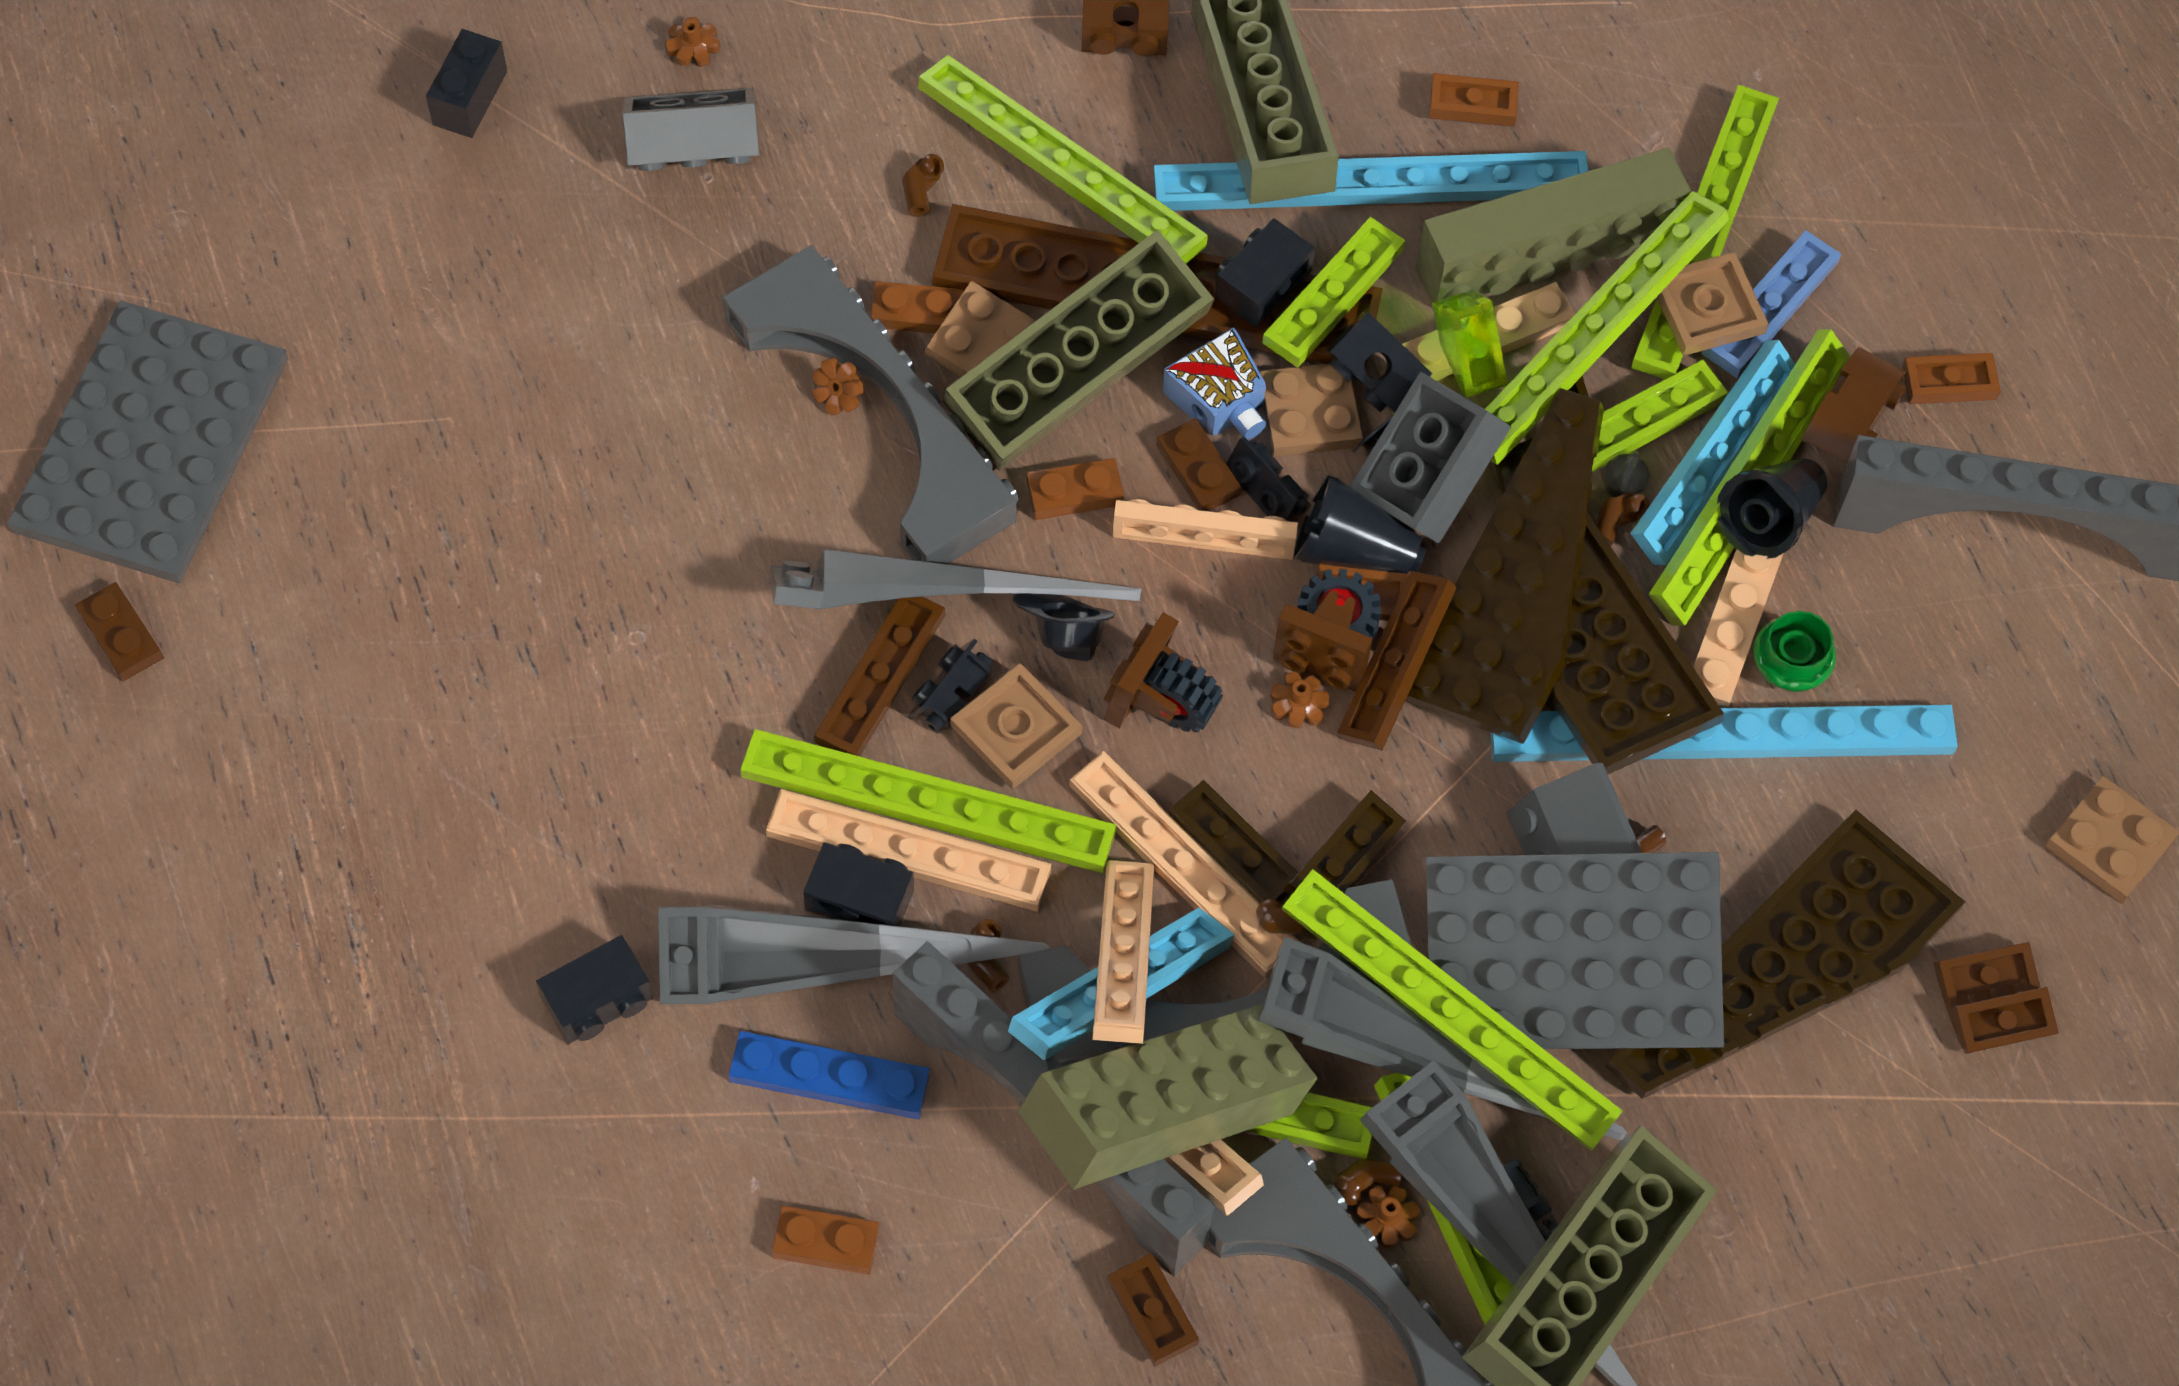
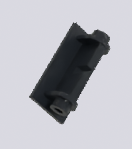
[1226,436,1311,521]
[907,638,992,733]

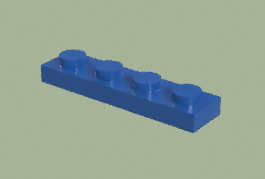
[729,1031,930,1120]

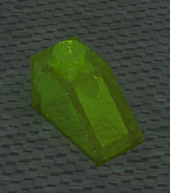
[1432,290,1508,398]

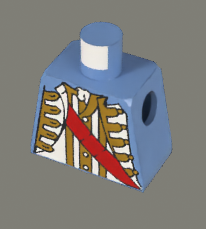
[1163,328,1266,440]

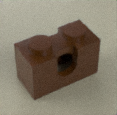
[1081,0,1169,57]

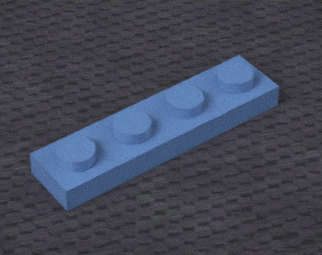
[1701,230,1842,378]

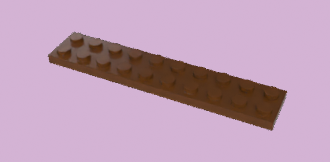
[932,204,1383,370]

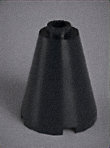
[1717,458,1827,559]
[1294,475,1426,574]

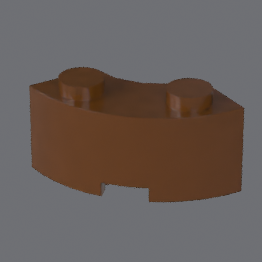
[1802,347,1907,463]

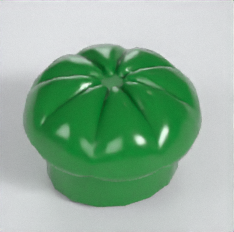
[1753,611,1836,692]

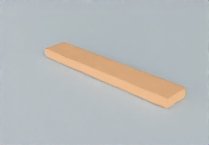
[1069,751,1299,979]
[766,789,1051,912]
[1093,860,1154,1044]

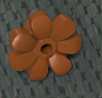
[665,17,720,67]
[812,358,863,415]
[1270,672,1329,728]
[1356,1186,1420,1248]

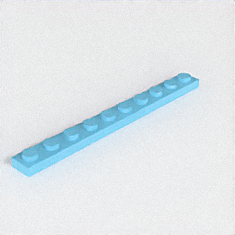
[1153,151,1588,211]
[1490,705,1958,762]

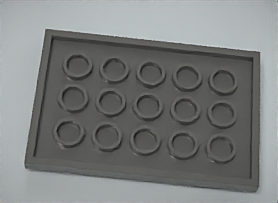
[7,300,288,584]
[1426,852,1724,1049]

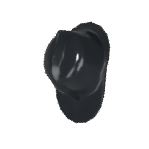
[1013,593,1115,661]

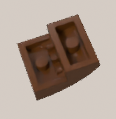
[1933,942,2059,1054]

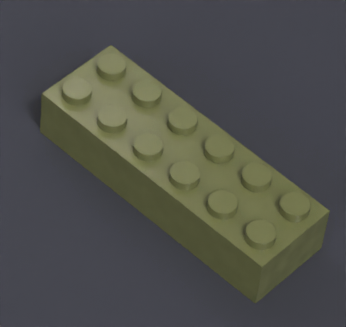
[1191,0,1339,204]
[1416,147,1690,310]
[943,230,1214,471]
[1018,1004,1317,1190]
[1462,1125,1717,1386]

